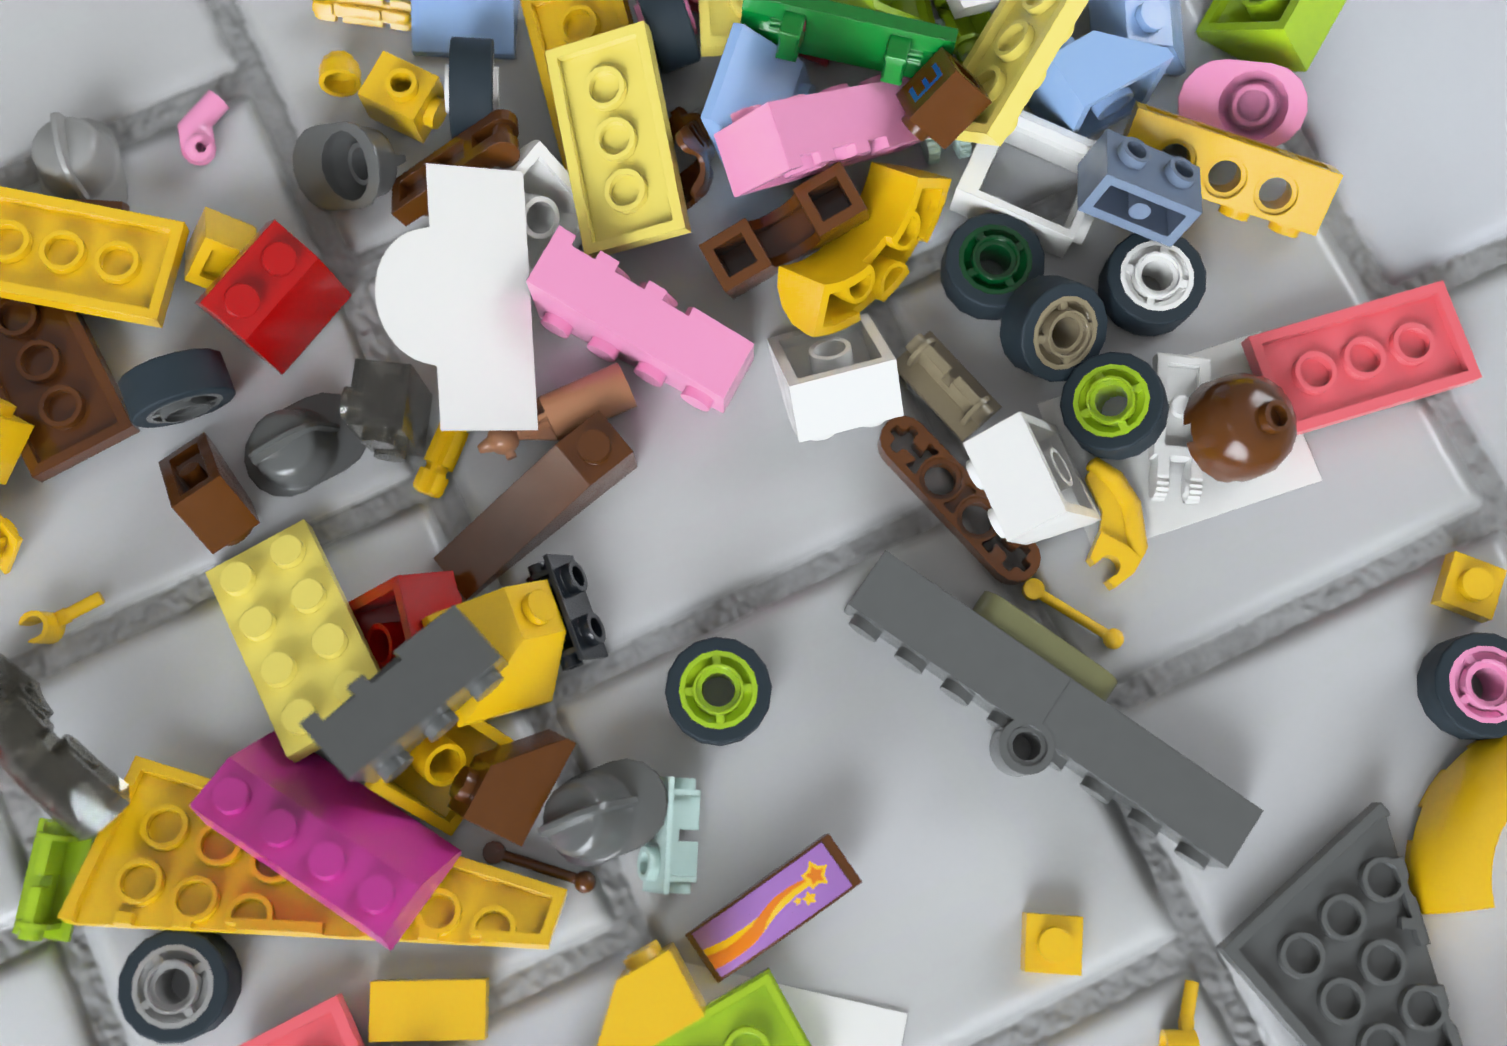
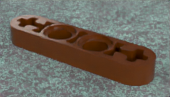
[877,416,1041,586]

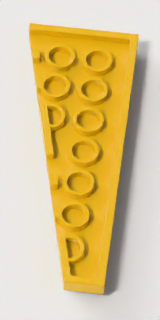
[57,756,568,949]

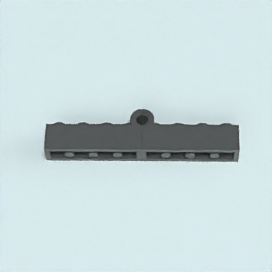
[844,550,1263,870]

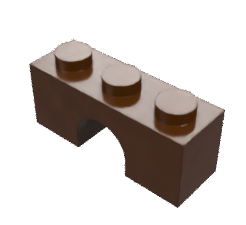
[698,161,870,299]

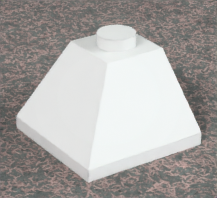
[492,140,582,275]

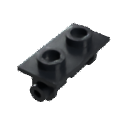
[526,554,608,671]

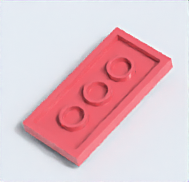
[1241,280,1482,435]

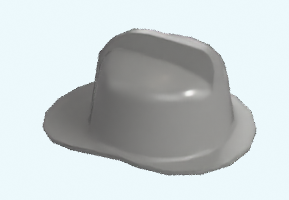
[31,112,128,203]

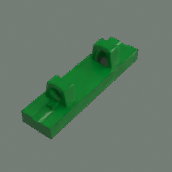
[740,0,959,86]

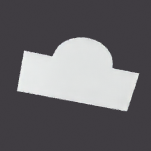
[375,163,538,431]

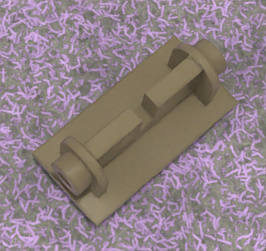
[896,331,1002,442]

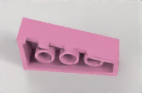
[714,74,930,198]

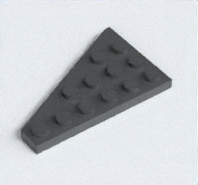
[1216,802,1463,1046]

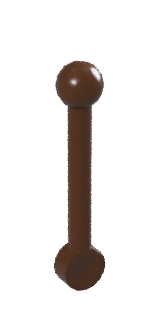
[482,841,596,893]

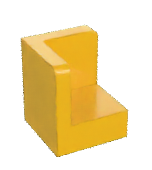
[184,206,257,289]

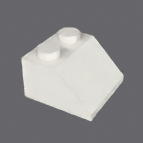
[767,313,904,442]
[963,411,1101,545]

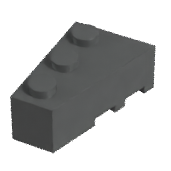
[299,605,509,783]

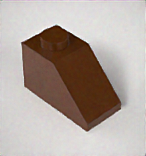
[158,432,260,554]
[448,729,576,847]

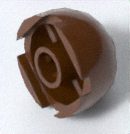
[1183,373,1297,483]

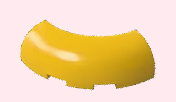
[777,162,951,337]
[1405,735,1507,914]

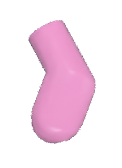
[177,90,229,166]

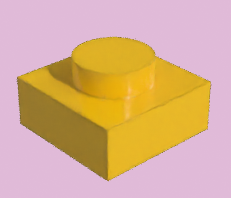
[1430,551,1507,623]
[1020,912,1083,976]

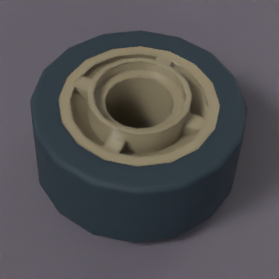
[999,275,1108,382]

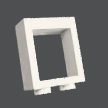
[949,110,1096,258]

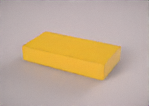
[368,978,489,1042]

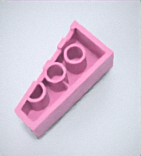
[526,225,754,413]

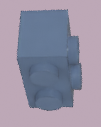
[1077,129,1203,247]

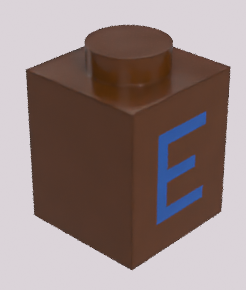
[896,47,992,150]

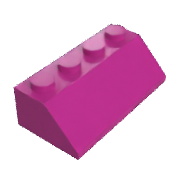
[189,730,462,951]

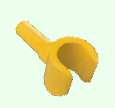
[18,591,105,644]
[1159,980,1200,1046]

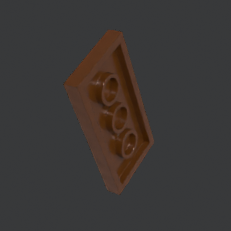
[0,298,141,482]

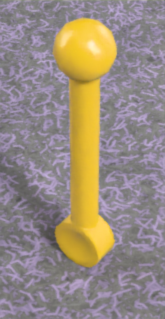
[1022,578,1124,649]

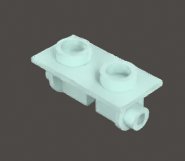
[637,777,701,894]

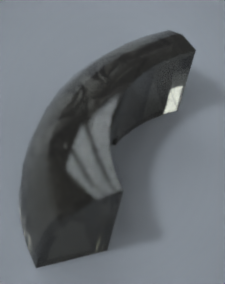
[0,653,130,841]

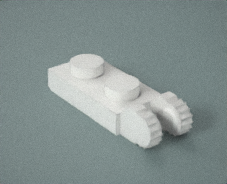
[1148,352,1211,505]

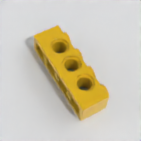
[1123,101,1343,238]

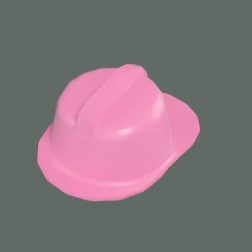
[1178,59,1308,147]

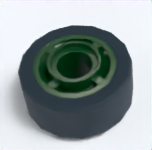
[940,213,1045,321]

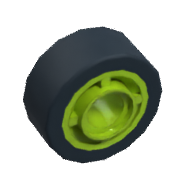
[1060,352,1169,460]
[665,637,772,746]

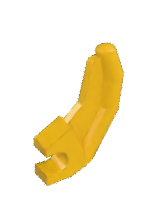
[1085,457,1148,591]

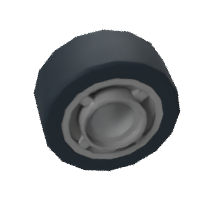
[118,930,242,1044]

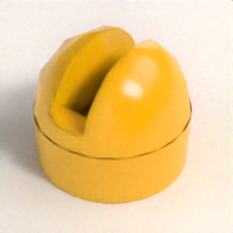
[318,50,361,97]

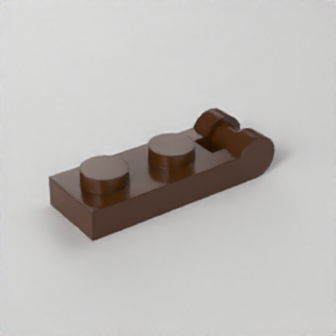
[391,109,520,226]

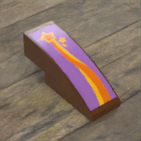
[685,833,862,983]

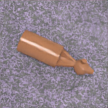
[477,363,637,460]

